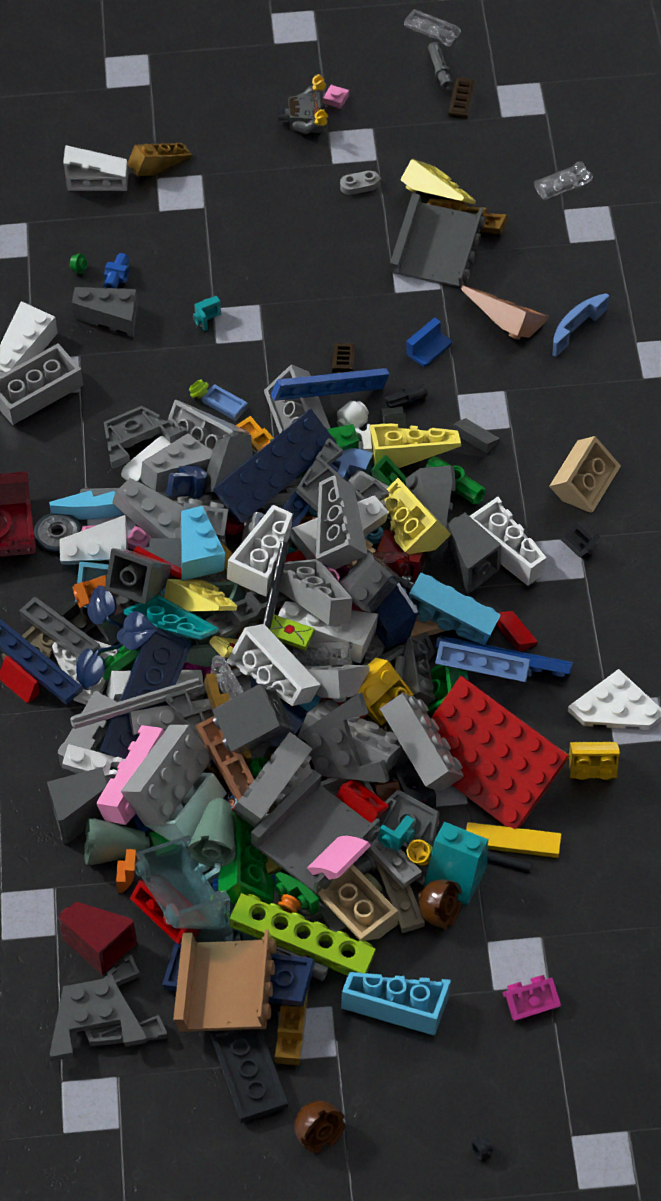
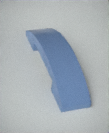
[552,294,609,357]

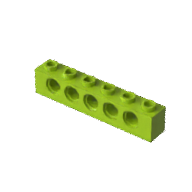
[229,893,376,976]

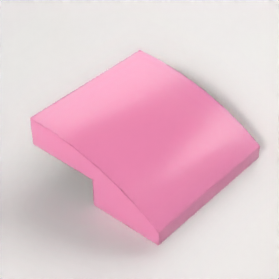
[307,836,371,880]

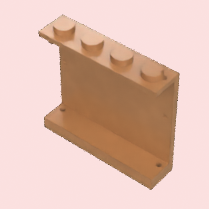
[173,929,276,1032]

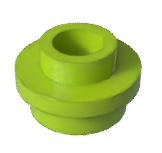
[189,379,209,399]

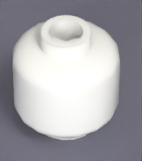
[337,401,369,429]

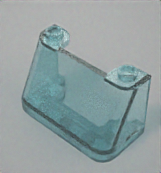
[134,835,230,930]

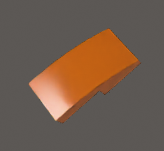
[116,849,136,893]

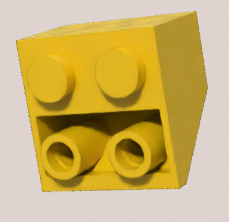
[351,658,414,726]
[569,742,620,780]

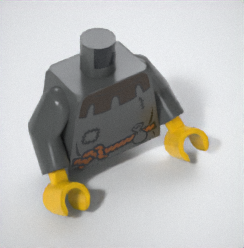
[277,75,328,134]

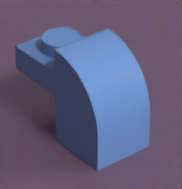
[333,448,373,481]

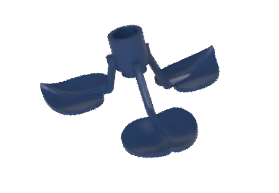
[76,586,158,690]

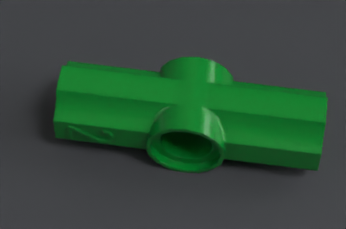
[425,456,486,504]

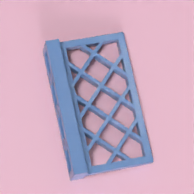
[435,641,532,682]

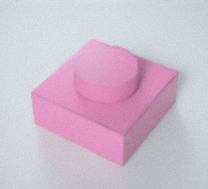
[323,85,349,109]
[128,526,152,550]

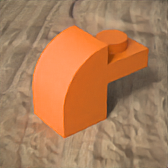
[72,575,118,608]

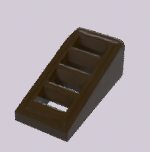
[449,77,475,118]
[332,343,355,374]

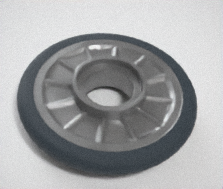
[34,513,82,552]

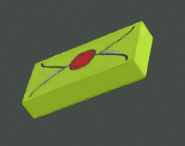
[269,614,315,651]

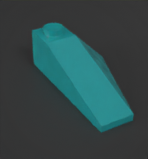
[124,595,219,640]

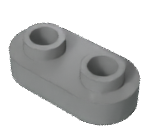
[340,171,379,195]

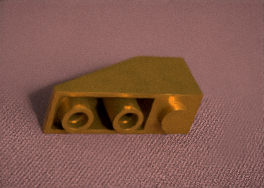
[127,143,192,176]

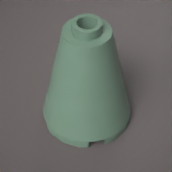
[188,798,236,867]
[84,818,149,865]

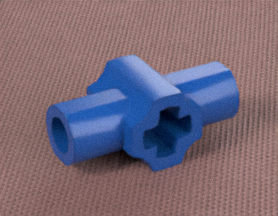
[103,253,130,289]

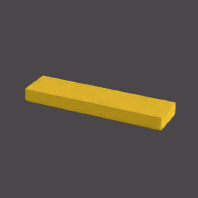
[466,822,561,858]

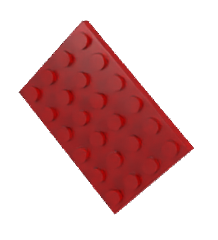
[431,676,570,829]

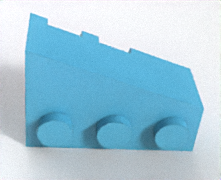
[181,506,225,581]

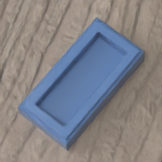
[202,384,248,421]

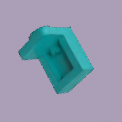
[193,296,221,331]
[378,815,415,852]

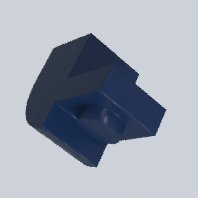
[166,465,207,499]

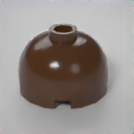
[418,879,462,929]
[294,1101,345,1153]

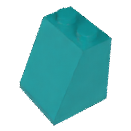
[424,822,488,906]

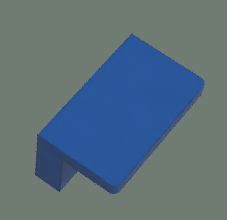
[406,318,452,367]

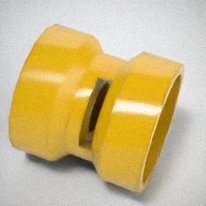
[407,839,433,866]

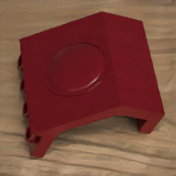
[0,471,36,557]

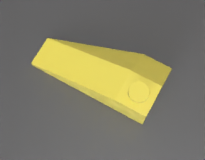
[400,159,476,205]
[370,423,461,468]
[384,478,451,554]
[164,579,237,612]

